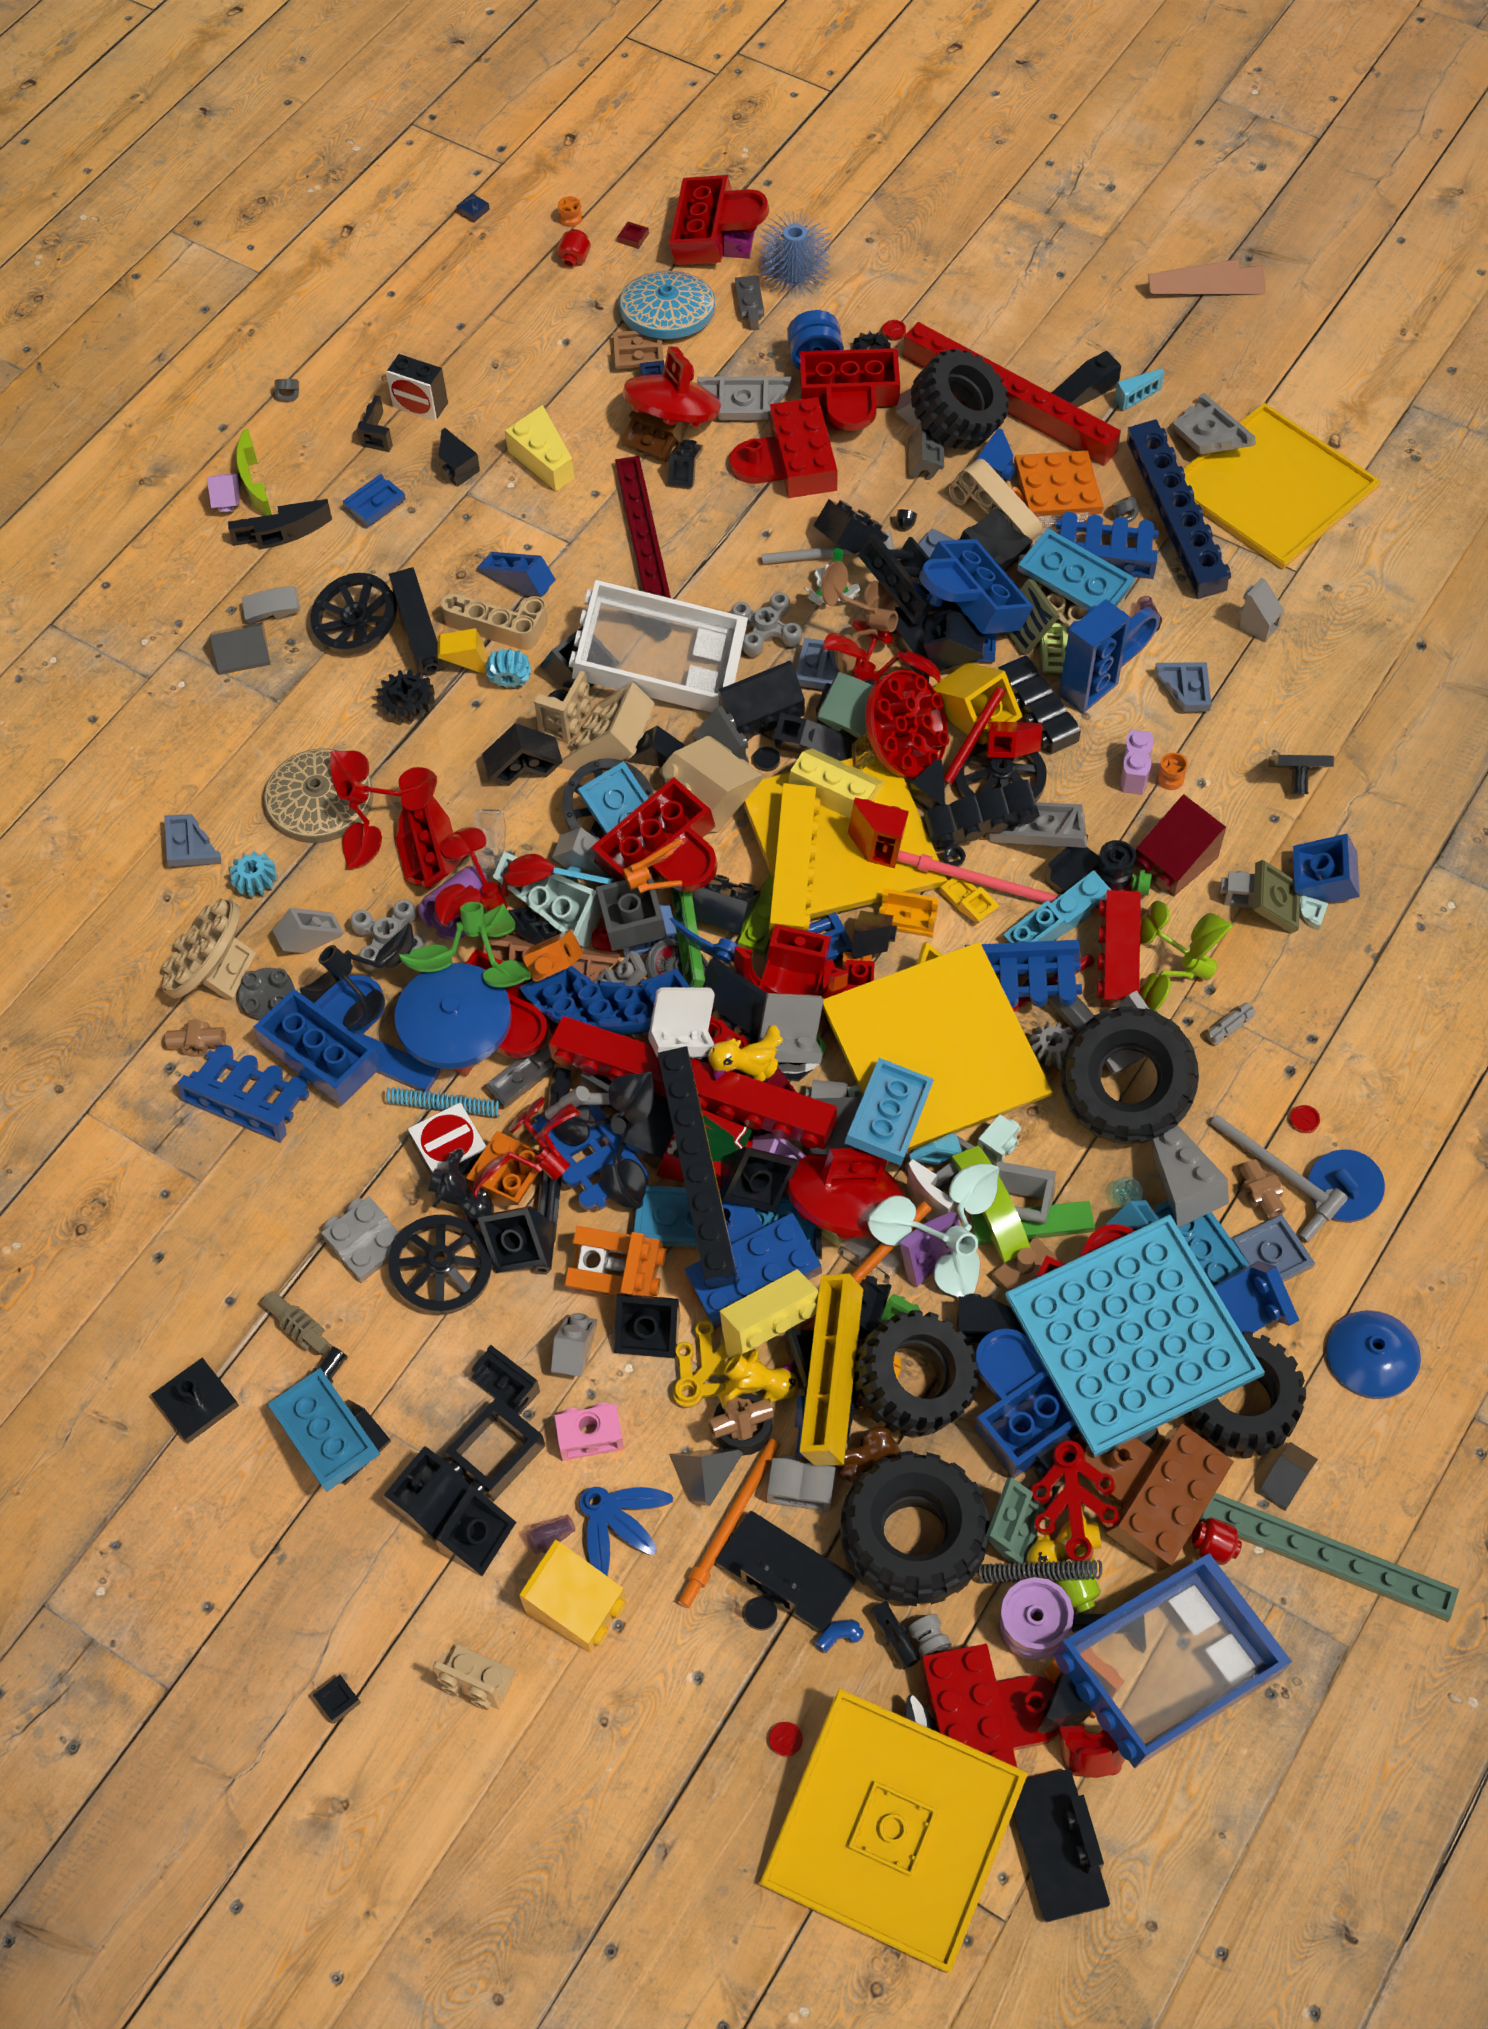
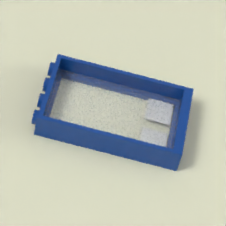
[1053,1553,1292,1769]

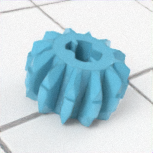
[486,648,531,688]
[229,850,277,898]

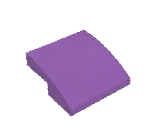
[899,1212,960,1287]

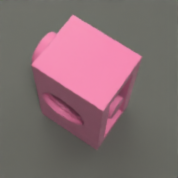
[554,1402,624,1461]

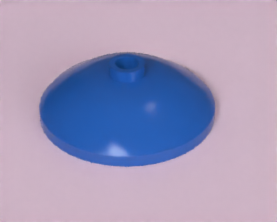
[1326,1310,1421,1399]

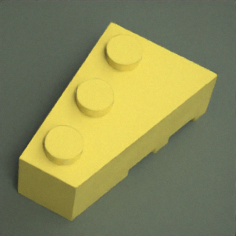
[505,405,575,492]

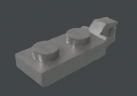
[735,275,764,331]
[486,1046,557,1109]

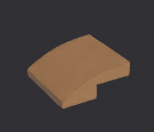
[613,331,664,369]

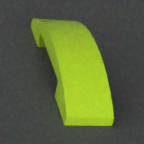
[237,429,272,516]
[951,1145,1031,1264]

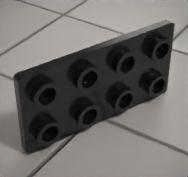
[716,1511,857,1633]
[1013,1769,1110,1923]

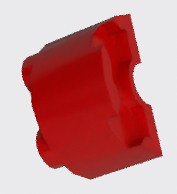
[1059,1726,1125,1778]

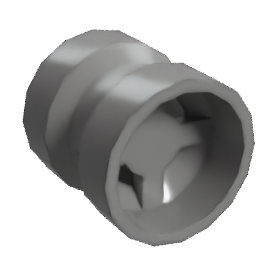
[908,1614,952,1657]

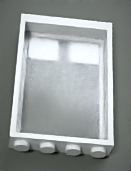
[569,580,748,713]

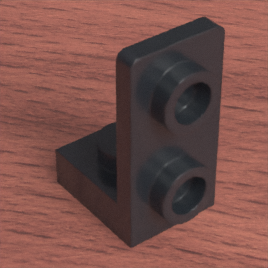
[357,395,393,452]
[668,440,703,487]

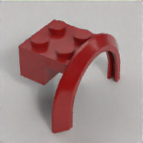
[734,924,849,999]

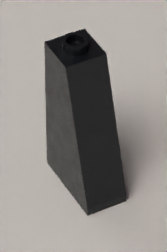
[388,567,445,675]

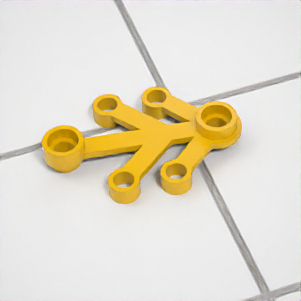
[673,1320,760,1408]

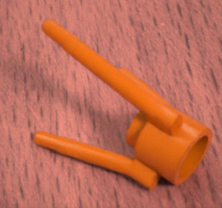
[623,838,683,893]

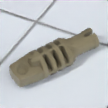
[262,1291,332,1355]

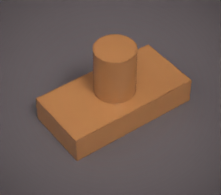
[992,1237,1058,1292]

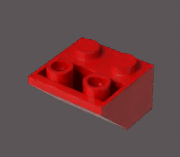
[848,797,909,869]

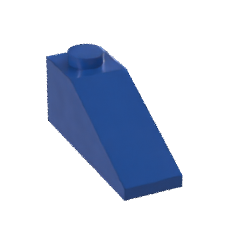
[476,552,556,597]

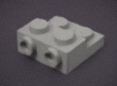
[321,1196,408,1283]

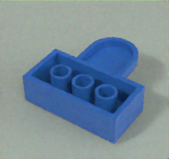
[919,539,1034,634]
[1059,599,1160,714]
[253,975,385,1106]
[684,1191,822,1329]
[975,1329,1080,1478]

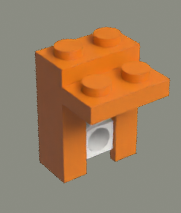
[565,1225,666,1297]

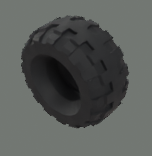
[1061,1006,1199,1144]
[840,1451,990,1606]

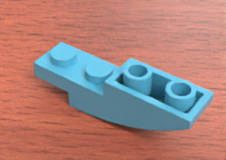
[1003,870,1111,943]

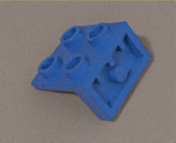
[1214,1261,1299,1333]

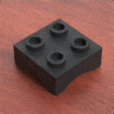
[959,508,1033,570]

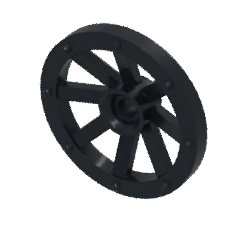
[310,573,397,654]
[954,742,1047,802]
[562,758,654,840]
[388,1215,492,1315]

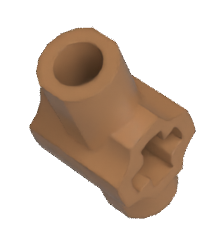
[165,1019,227,1057]
[1240,1159,1286,1219]
[707,1397,774,1440]

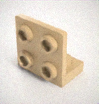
[534,671,591,744]
[433,1644,517,1710]

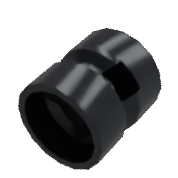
[1096,840,1136,891]

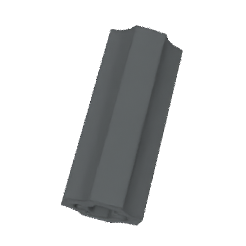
[1047,982,1094,1033]

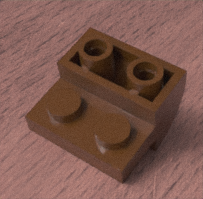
[621,410,688,462]

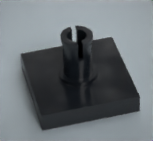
[1269,755,1334,794]
[151,1357,239,1444]

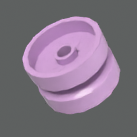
[998,1577,1074,1661]

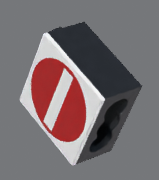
[386,354,448,421]
[408,1102,486,1177]

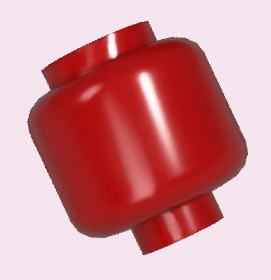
[557,229,591,267]
[1191,1518,1242,1565]

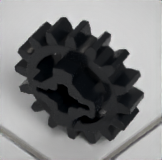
[377,669,435,723]

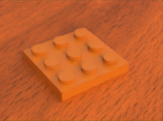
[1014,450,1104,518]

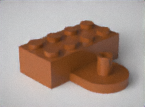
[1083,1423,1234,1571]

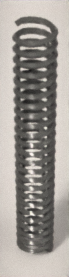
[978,1560,1102,1583]

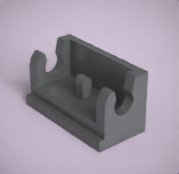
[908,422,944,480]

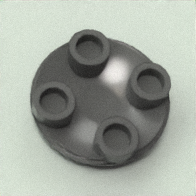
[238,968,295,1019]

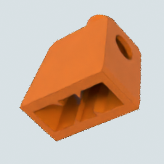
[522,929,584,982]

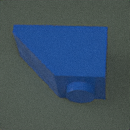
[975,428,1015,482]

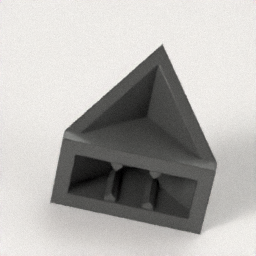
[669,1448,743,1506]

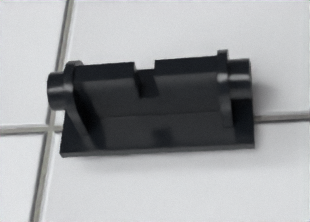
[858,1275,892,1340]

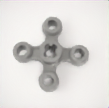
[731,592,802,657]
[351,899,424,971]

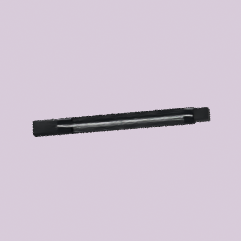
[533,1067,571,1275]

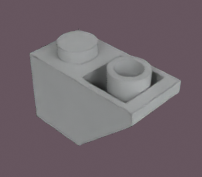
[1239,578,1284,642]
[552,827,611,879]
[551,1313,597,1377]

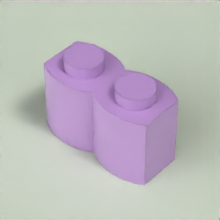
[1120,730,1153,795]

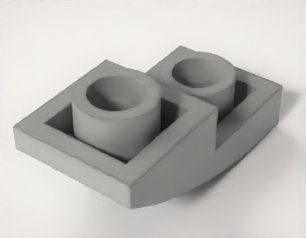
[242,586,300,624]
[594,951,647,986]

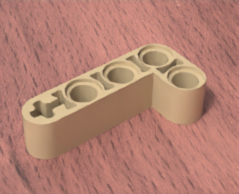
[949,459,1043,540]
[441,594,548,650]

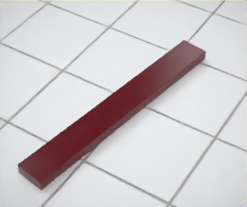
[615,456,671,598]

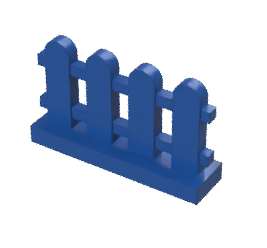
[1056,512,1159,579]
[965,940,1082,1008]
[177,1045,309,1143]
[530,1085,649,1210]

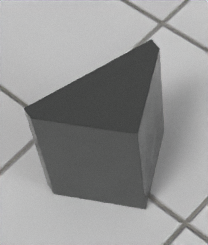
[210,622,271,675]

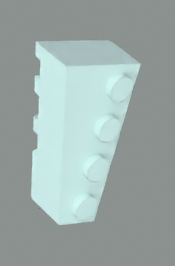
[493,852,603,948]

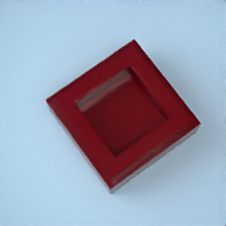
[617,221,649,249]

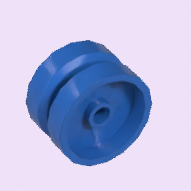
[787,310,844,370]

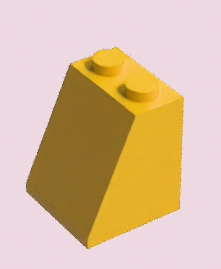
[932,662,1023,745]
[519,1539,627,1653]

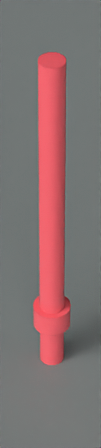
[897,850,1060,903]

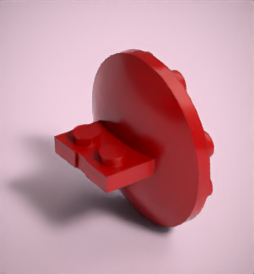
[623,346,721,427]
[860,670,950,778]
[787,1148,905,1239]

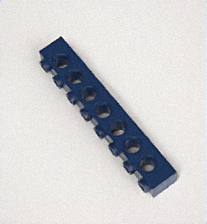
[1127,419,1231,599]

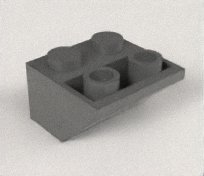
[693,706,749,763]

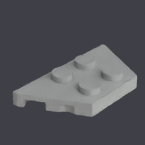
[697,377,791,420]
[1173,393,1256,454]
[988,802,1087,848]

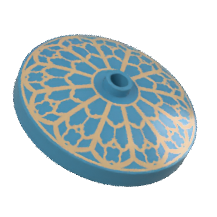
[620,271,715,339]

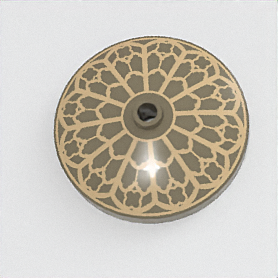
[264,749,373,843]

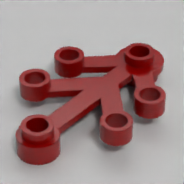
[1031,1441,1120,1563]

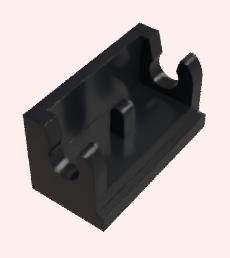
[471,1345,540,1415]

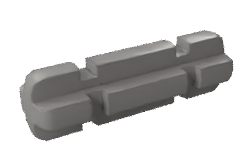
[1206,1003,1255,1045]

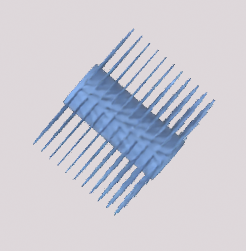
[759,212,831,298]

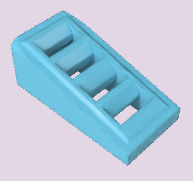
[1115,369,1164,411]
[909,1133,962,1165]

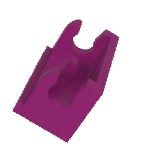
[723,230,755,259]

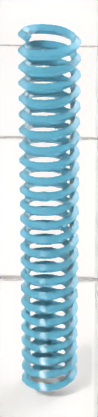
[386,1087,500,1117]

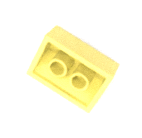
[788,748,884,818]
[720,1269,819,1357]

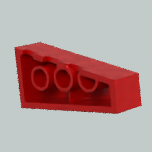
[1097,890,1141,1008]

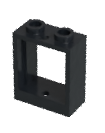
[445,1397,546,1501]

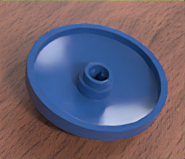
[395,963,512,1069]

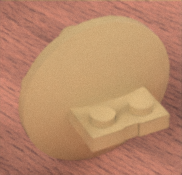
[162,898,256,1000]

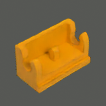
[879,889,939,938]

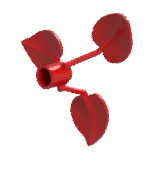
[823,619,941,683]
[330,750,437,869]
[435,827,556,926]
[472,1096,581,1199]

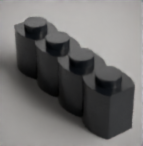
[998,655,1081,754]
[924,779,1040,849]

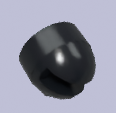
[896,509,917,530]
[943,845,966,867]

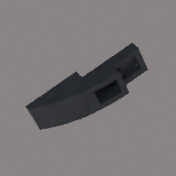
[228,499,332,550]

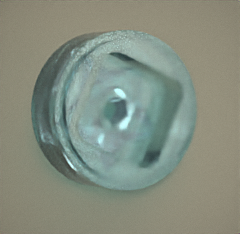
[1112,1177,1144,1207]

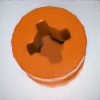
[558,196,582,227]

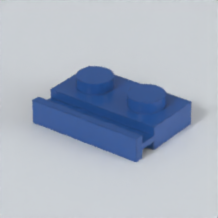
[343,474,406,527]

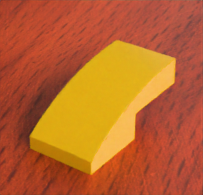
[939,877,999,923]

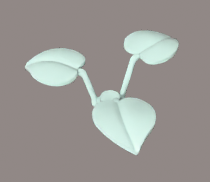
[867,1164,1000,1297]

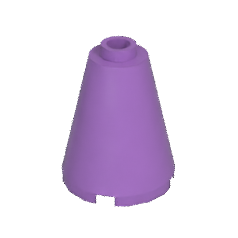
[418,866,487,940]

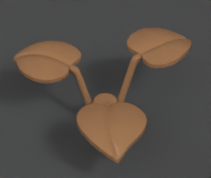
[821,561,898,676]

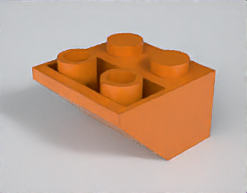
[466,1131,539,1206]

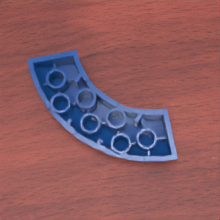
[519,966,691,1035]

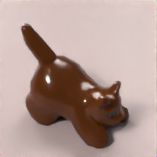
[833,1427,920,1483]

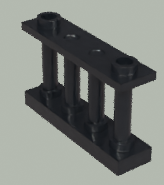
[858,535,963,624]

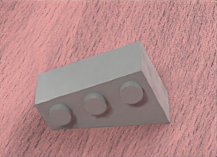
[1152,1125,1229,1228]

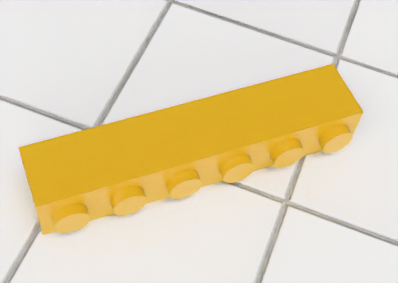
[768,783,820,938]
[800,1274,863,1466]

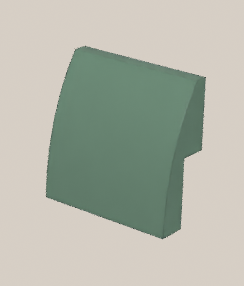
[816,672,873,742]
[986,1477,1046,1565]

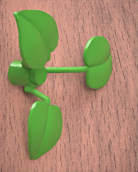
[399,902,531,987]

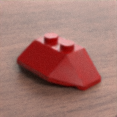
[395,796,461,888]

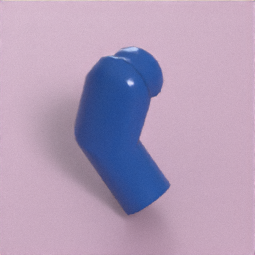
[814,1619,864,1653]

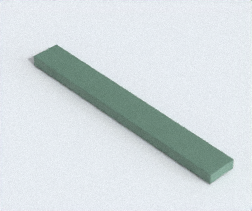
[1199,1493,1459,1622]

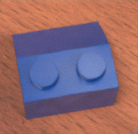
[1293,833,1360,903]

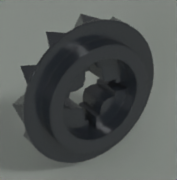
[852,330,891,350]

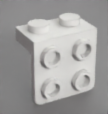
[648,987,715,1059]

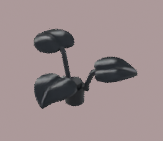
[300,922,414,1031]
[548,1072,654,1209]

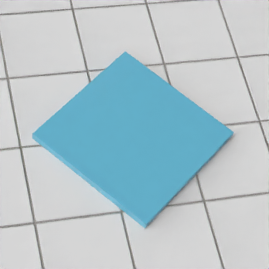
[1005,1215,1264,1458]

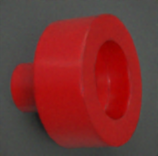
[591,925,617,952]

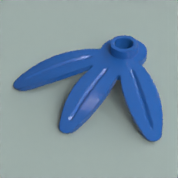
[669,918,740,967]
[580,1487,673,1576]

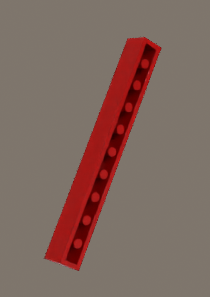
[903,322,1121,466]
[549,1016,837,1150]

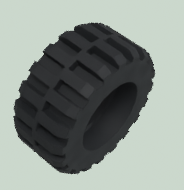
[911,349,1009,449]
[854,1310,979,1437]
[1183,1331,1306,1458]

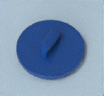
[1308,1149,1385,1222]

